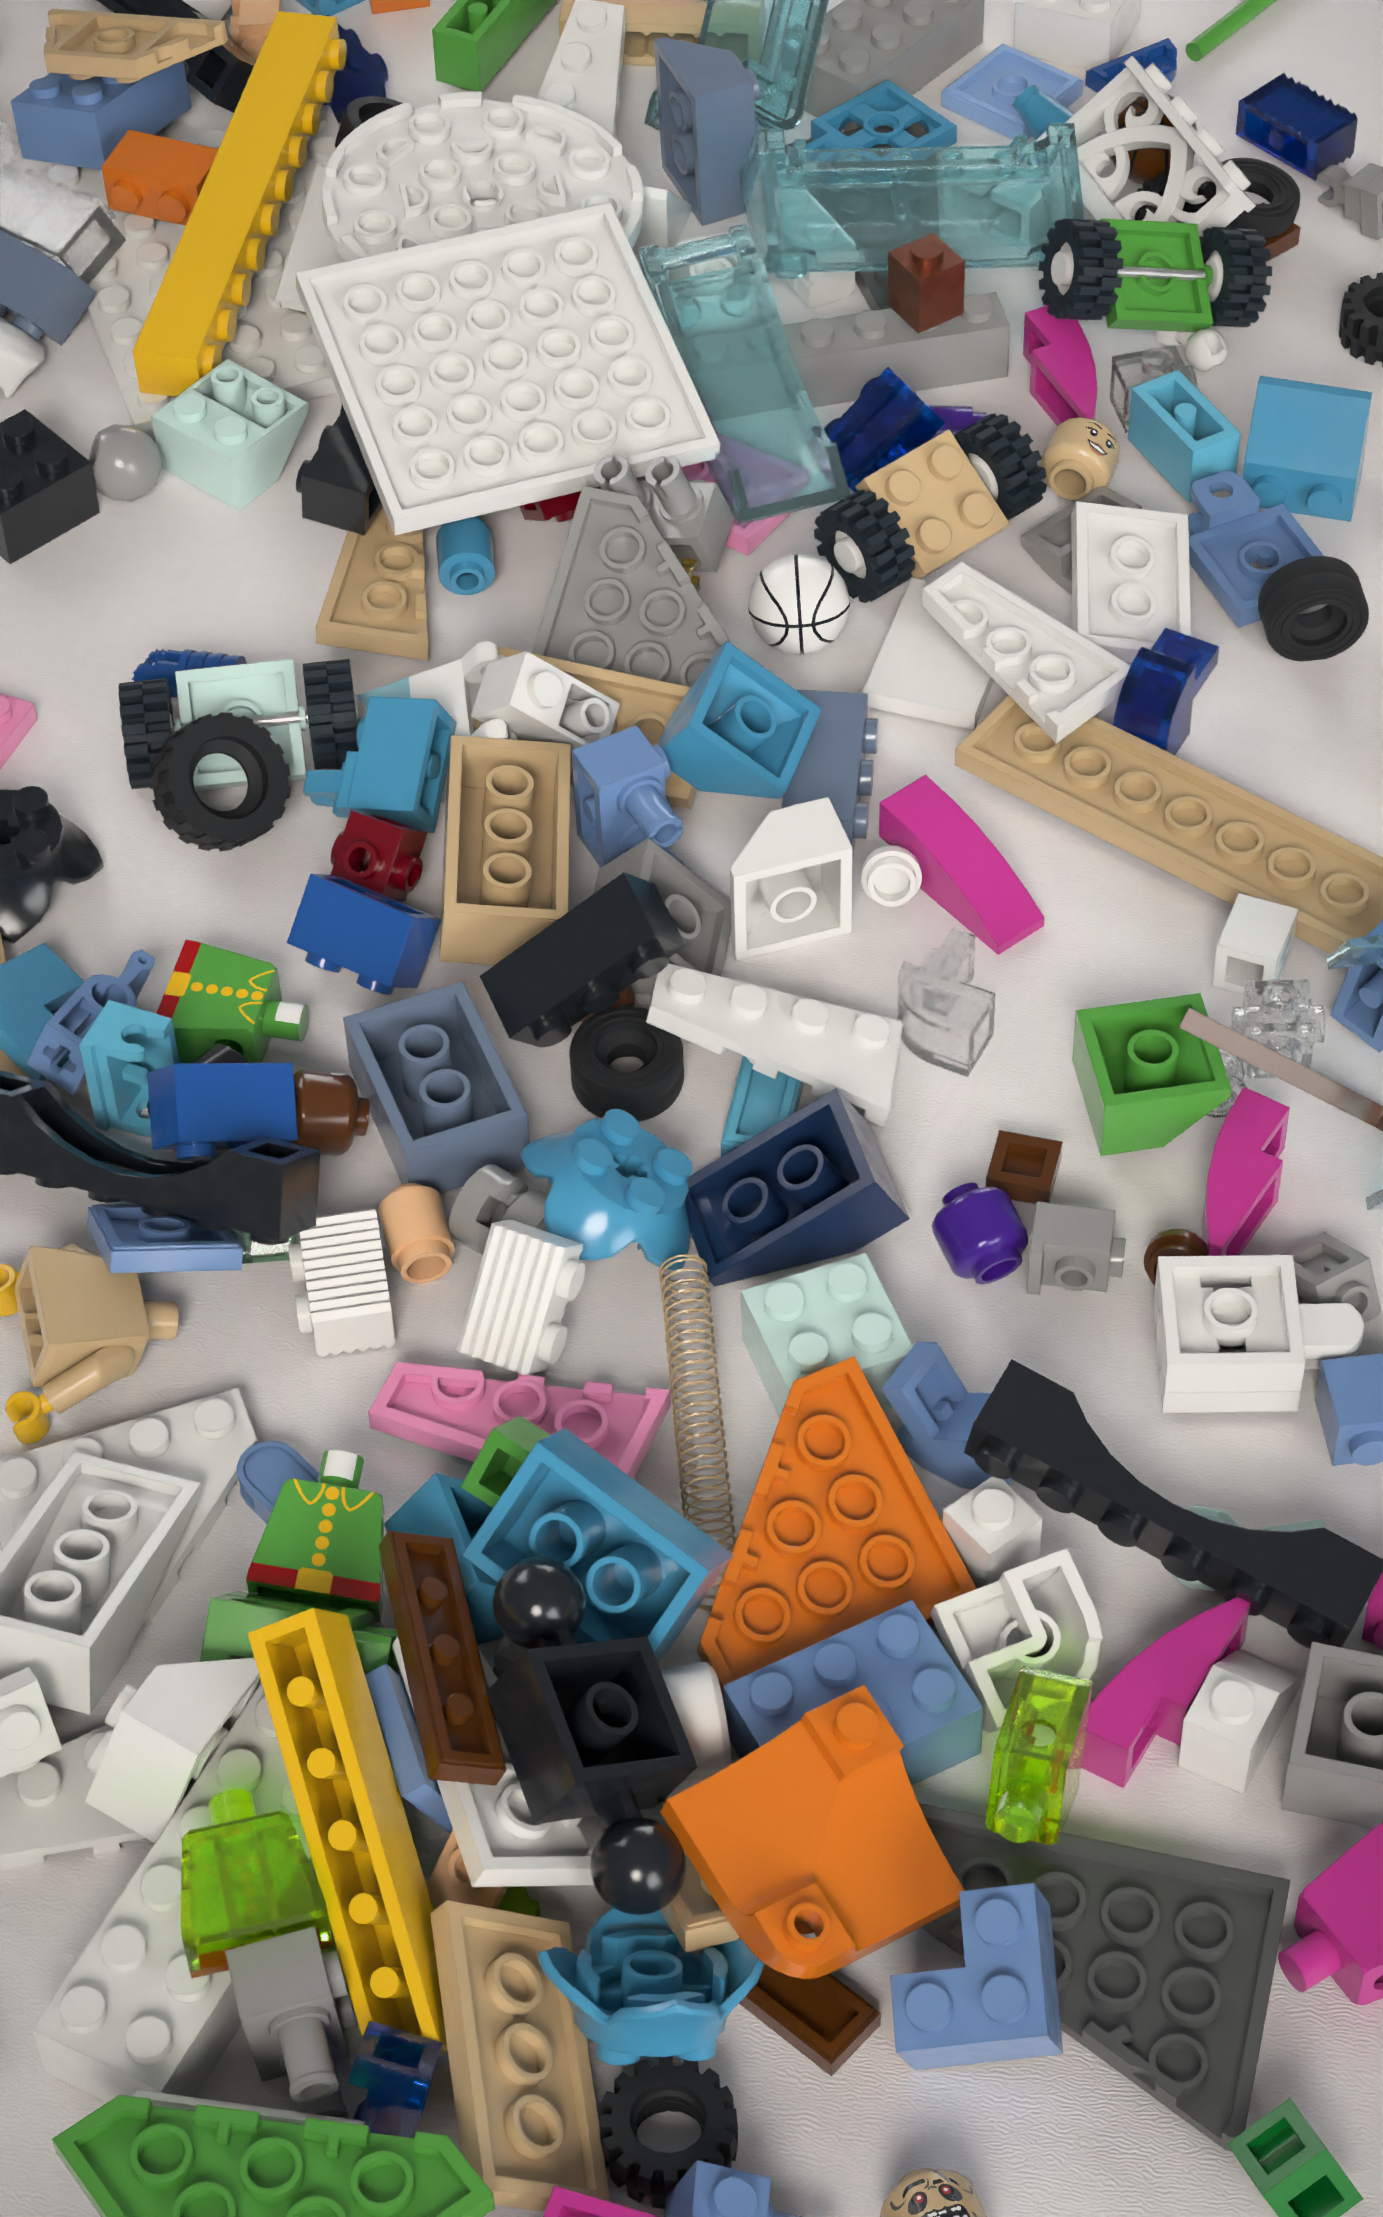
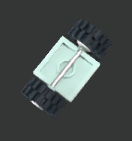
[118,659,360,791]

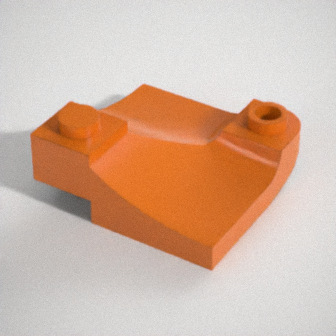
[660,1685,965,1979]

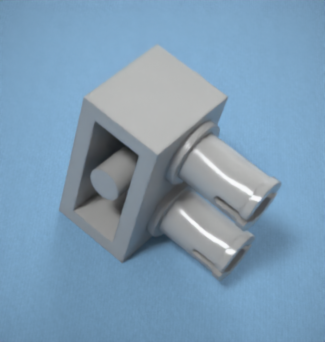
[594,455,735,572]
[225,1926,357,2119]

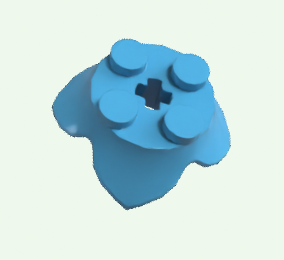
[520,1109,693,1271]
[538,1907,765,2065]

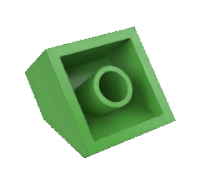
[1072,993,1232,1156]

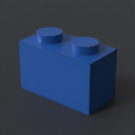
[287,874,441,995]
[147,1063,298,1161]

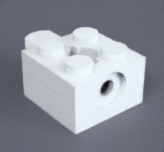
[1153,1255,1364,1413]

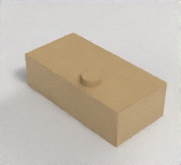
[439,735,571,965]

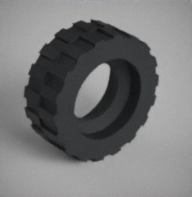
[150,712,291,852]

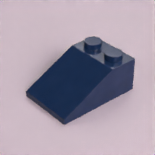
[685,1088,910,1287]

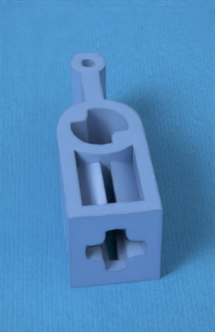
[26,949,155,1096]

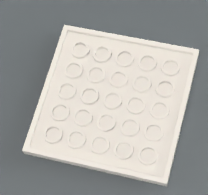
[295,202,720,536]

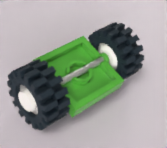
[1038,218,1272,332]

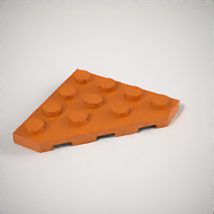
[696,1356,977,1697]

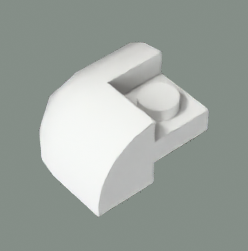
[930,1548,1103,1733]

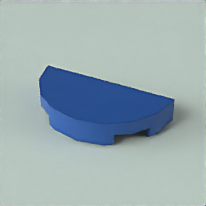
[1085,38,1177,93]

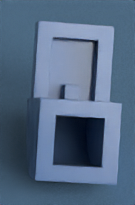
[881,1342,1013,1489]

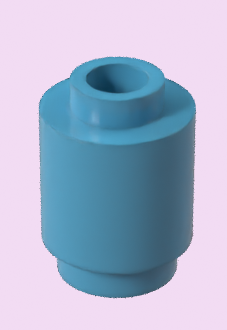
[436,516,495,595]

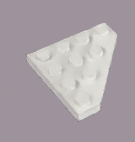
[0,1388,258,1676]

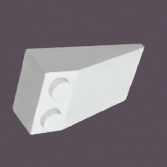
[0,1451,201,1715]

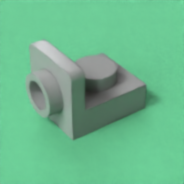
[1280,1232,1381,1323]

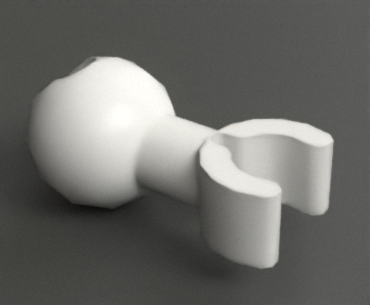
[1156,328,1228,372]

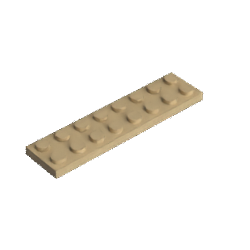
[955,695,1383,964]

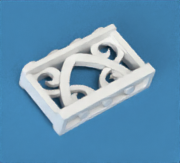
[1036,56,1256,237]

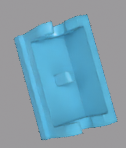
[79,1000,180,1137]

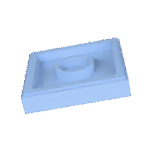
[941,43,1084,144]

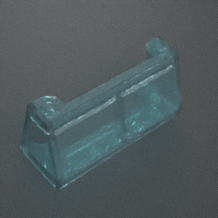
[739,123,1084,279]

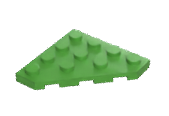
[52,2095,495,2217]

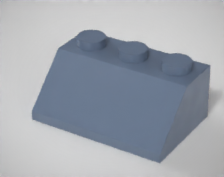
[654,37,764,226]

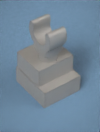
[1317,163,1383,240]

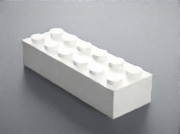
[31,1683,396,2102]

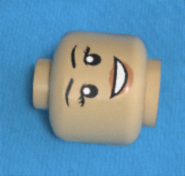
[1041,417,1120,501]

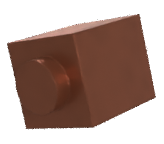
[887,233,965,334]

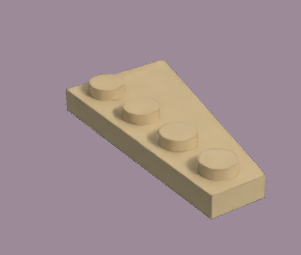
[316,507,429,661]

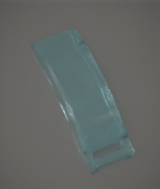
[639,224,850,525]

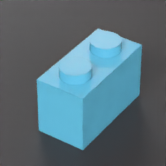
[1128,370,1240,503]

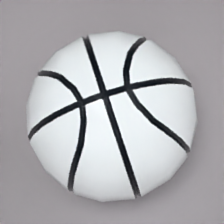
[748,554,850,655]

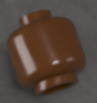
[290,1070,369,1156]

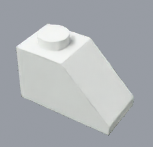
[1178,1650,1302,1795]

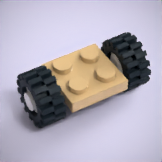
[814,413,1047,603]

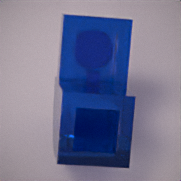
[1113,628,1219,755]

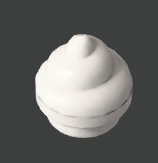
[861,845,922,907]

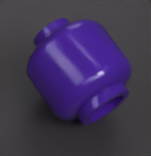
[931,1182,1029,1284]

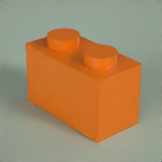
[101,130,218,226]

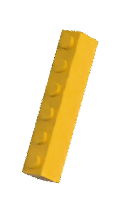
[247,1608,448,2069]

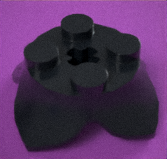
[0,786,104,944]

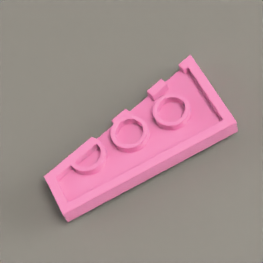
[368,1362,671,1479]

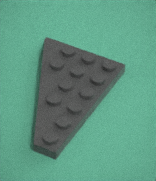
[919,1803,1291,2152]

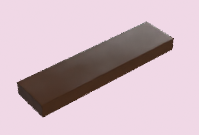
[379,1530,506,1786]

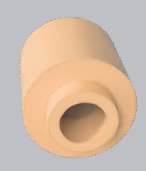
[378,1183,455,1284]

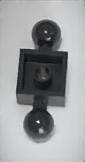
[486,1557,698,1915]

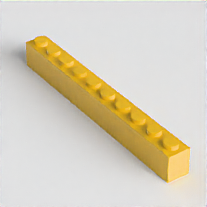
[132,11,347,397]

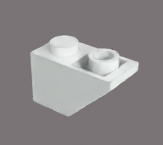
[471,651,620,753]

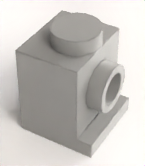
[1027,1202,1126,1295]

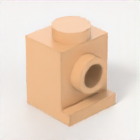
[230,0,283,60]

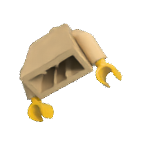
[0,1244,179,1444]

